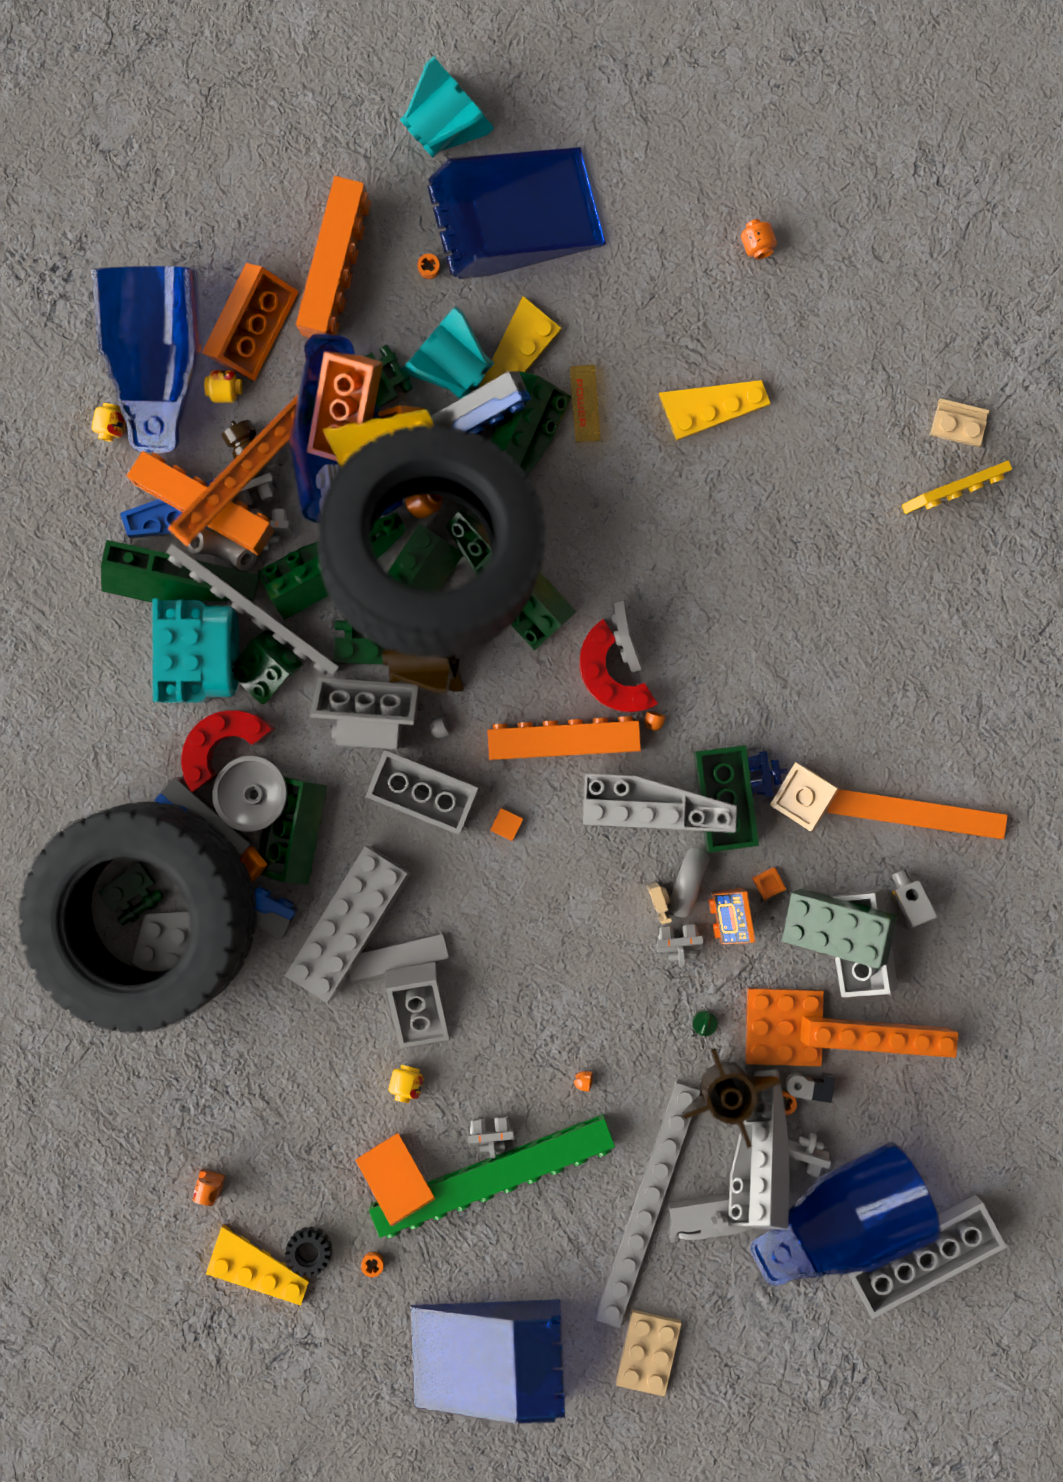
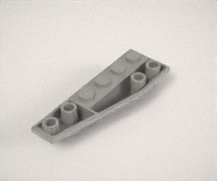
[583,774,737,832]
[728,1070,790,1229]

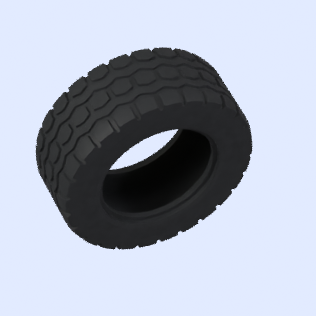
[19,801,257,1033]

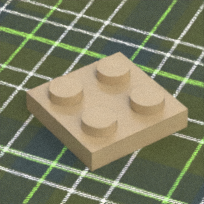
[770,762,839,832]

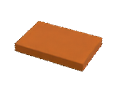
[355,1133,436,1226]

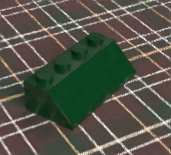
[388,523,463,591]
[259,777,327,884]

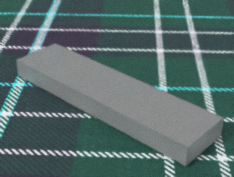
[349,933,449,981]

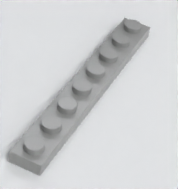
[166,544,338,675]

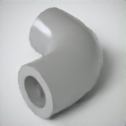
[188,529,257,571]
[668,848,710,917]

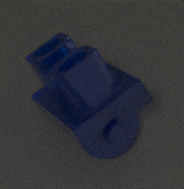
[748,751,788,797]

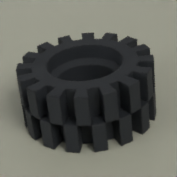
[285,1227,332,1278]

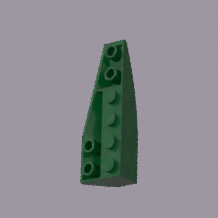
[473,371,572,517]
[446,510,576,651]
[258,513,407,620]
[101,540,260,603]

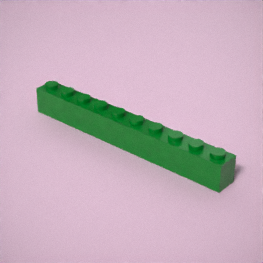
[369,1114,615,1238]

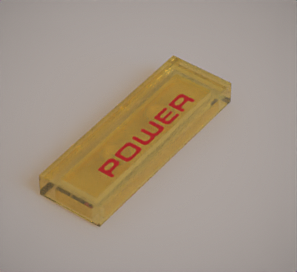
[570,365,600,443]

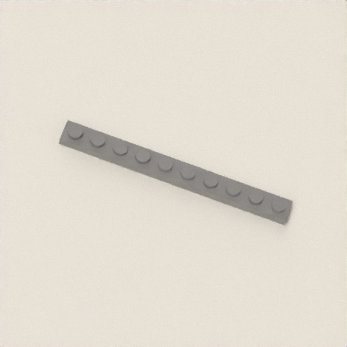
[596,1081,700,1328]

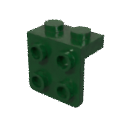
[231,630,303,704]

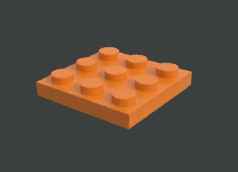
[745,988,824,1066]

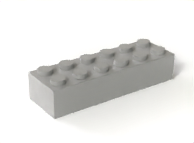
[285,846,411,1003]
[843,1195,1007,1319]

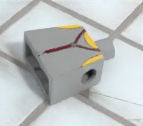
[891,869,937,929]

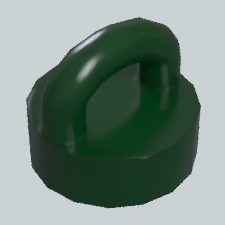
[692,1010,718,1036]

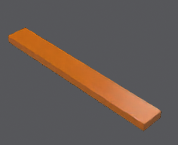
[168,388,316,546]
[826,789,1008,839]

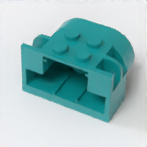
[152,599,239,703]

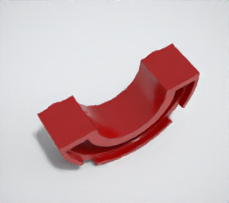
[579,619,658,712]
[181,710,276,792]

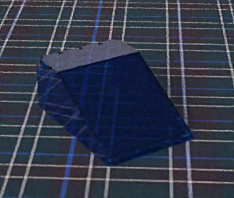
[427,147,606,279]
[411,1299,565,1424]

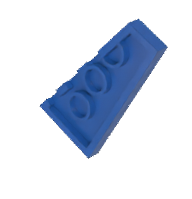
[120,479,215,539]

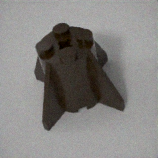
[383,649,464,693]
[682,1048,781,1148]

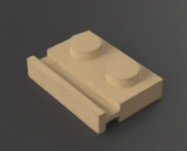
[930,399,989,447]
[647,882,672,925]

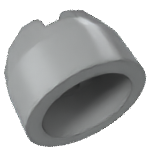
[430,716,451,738]

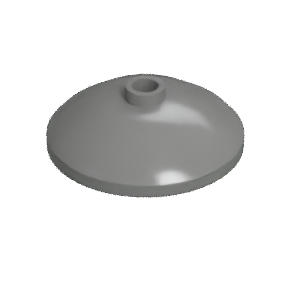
[213,756,288,832]

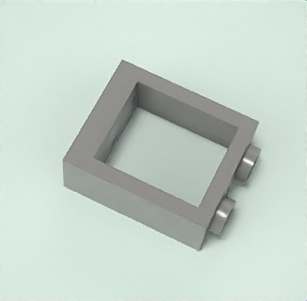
[331,719,402,749]

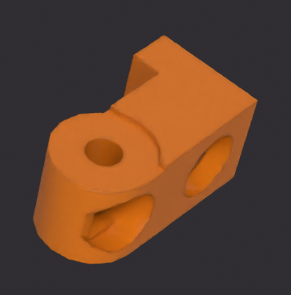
[192,1168,226,1206]

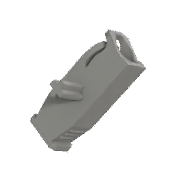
[668,1193,751,1242]

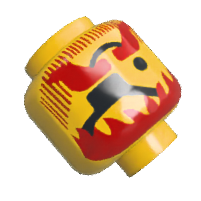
[204,370,243,403]
[91,403,128,442]
[388,1065,424,1104]

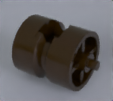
[221,420,257,459]

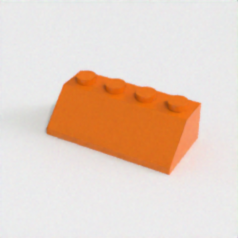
[202,263,299,381]
[307,352,383,461]

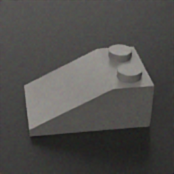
[386,962,449,1048]

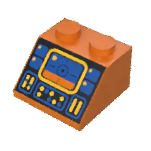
[708,887,755,944]

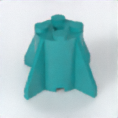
[400,56,494,158]
[402,306,494,399]

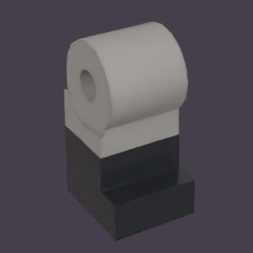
[785,1072,835,1103]

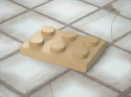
[616,1309,681,1397]

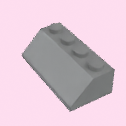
[311,678,418,725]
[365,750,478,835]
[832,889,898,998]

